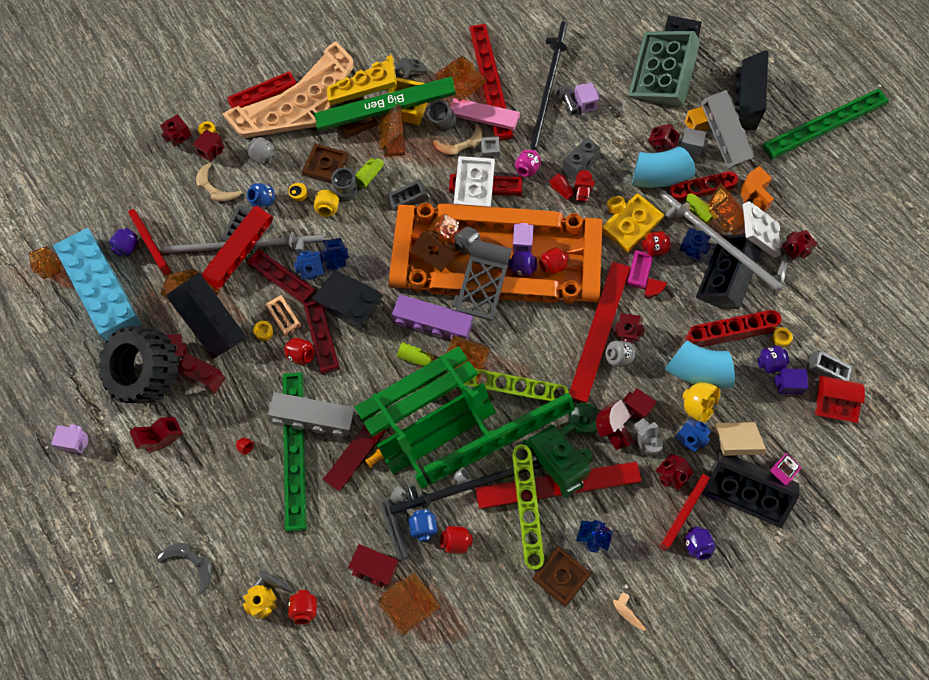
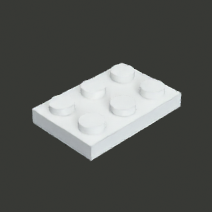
[454,156,495,207]
[743,201,782,257]

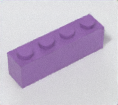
[392,294,473,343]

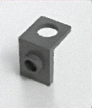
[395,58,427,80]

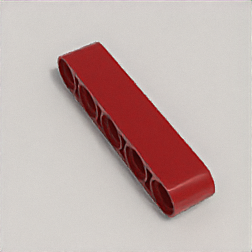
[202,206,273,290]
[685,310,782,347]

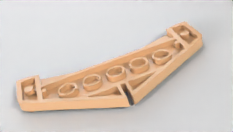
[223,41,354,138]

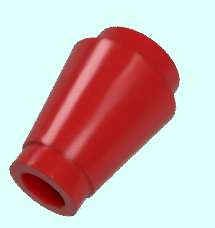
[549,173,575,200]

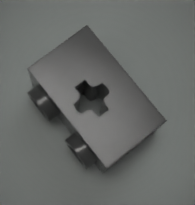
[562,137,601,182]

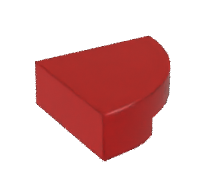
[644,278,667,298]

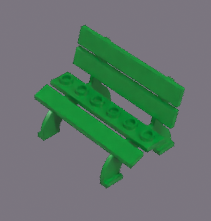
[354,346,496,490]

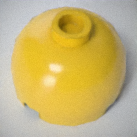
[682,382,721,423]

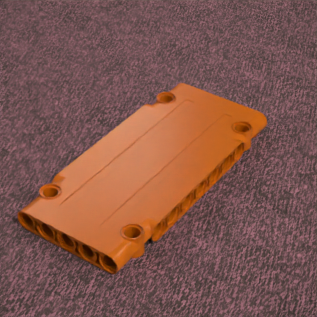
[389,203,602,304]

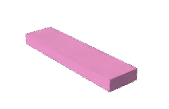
[450,98,520,130]

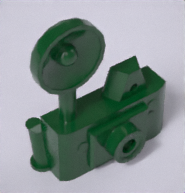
[522,403,600,498]

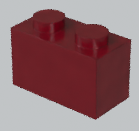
[177,353,225,394]
[348,544,399,588]

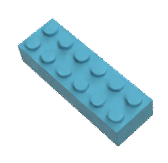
[53,228,142,341]

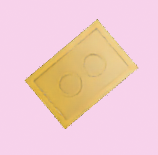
[602,193,665,253]

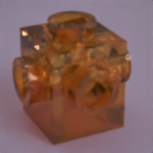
[430,214,459,243]
[29,246,61,279]

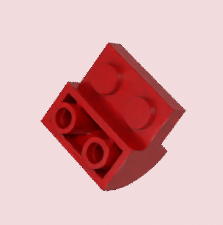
[815,376,865,423]

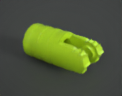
[355,158,384,189]
[686,194,718,225]
[397,342,434,366]

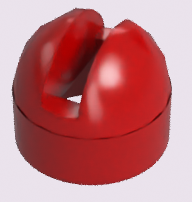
[235,437,254,455]

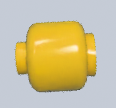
[314,189,339,217]

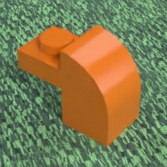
[741,166,774,212]

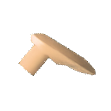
[613,593,646,631]

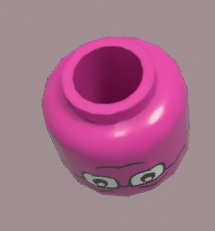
[515,150,542,177]

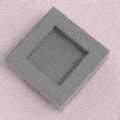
[481,137,500,157]

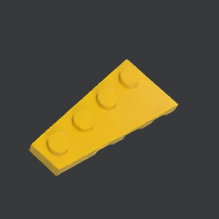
[327,54,397,105]

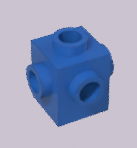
[294,251,324,280]
[675,417,711,452]

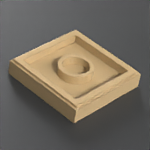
[714,422,766,456]

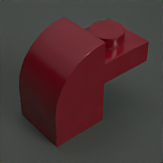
[596,399,634,450]
[129,417,183,453]

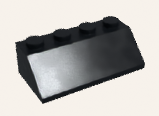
[733,50,769,130]
[696,234,762,309]
[165,272,247,359]
[702,450,800,528]

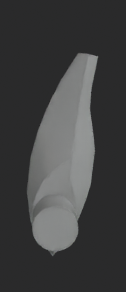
[771,254,787,284]

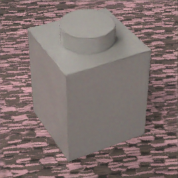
[680,127,708,157]

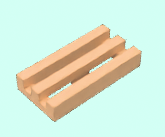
[265,295,302,336]

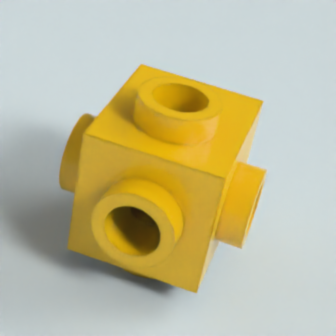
[243,585,277,619]

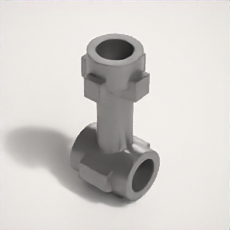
[557,85,580,116]

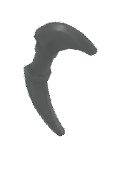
[157,543,212,595]

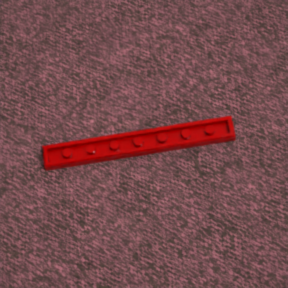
[469,24,513,141]
[569,261,630,403]
[475,461,642,510]

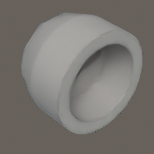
[453,467,471,485]
[390,485,407,504]

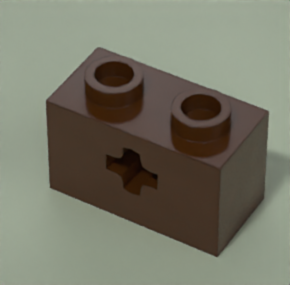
[411,228,457,272]

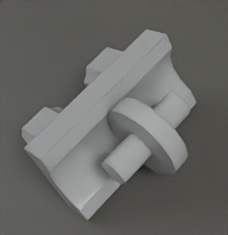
[634,419,663,455]

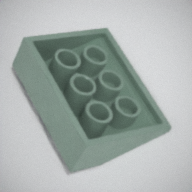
[628,31,700,106]

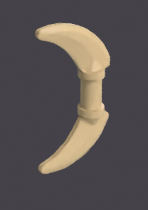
[433,124,483,155]
[196,163,242,201]

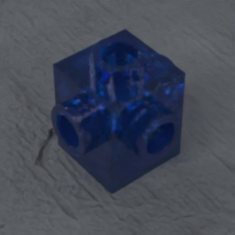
[679,227,711,260]
[320,238,349,269]
[576,520,613,553]

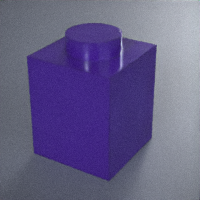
[775,368,808,395]

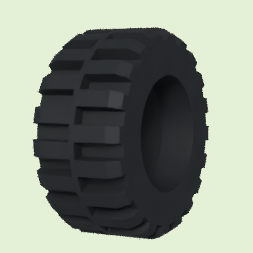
[98,326,178,404]

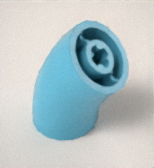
[632,146,696,188]
[664,340,735,388]

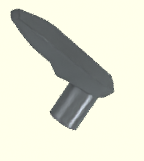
[254,571,294,593]

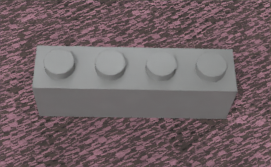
[701,90,754,169]
[268,392,354,437]

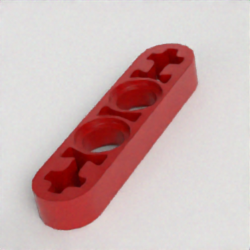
[669,171,738,202]

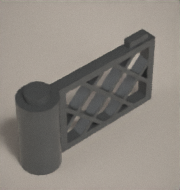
[452,239,512,321]

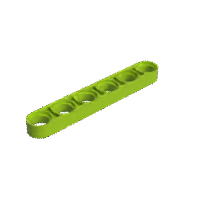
[456,367,569,401]
[512,445,544,570]

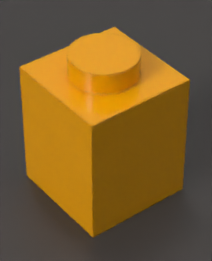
[685,107,711,131]

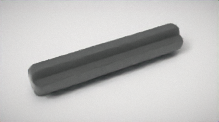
[380,500,409,561]

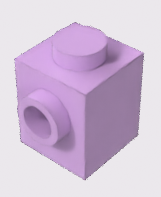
[574,82,599,114]
[512,223,533,253]
[51,425,88,454]

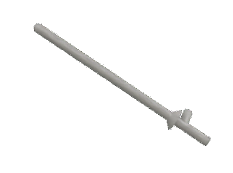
[659,190,782,290]
[162,232,325,254]

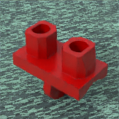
[573,170,595,202]

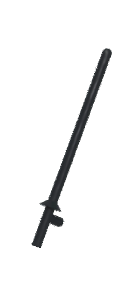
[530,21,568,150]
[389,460,543,515]

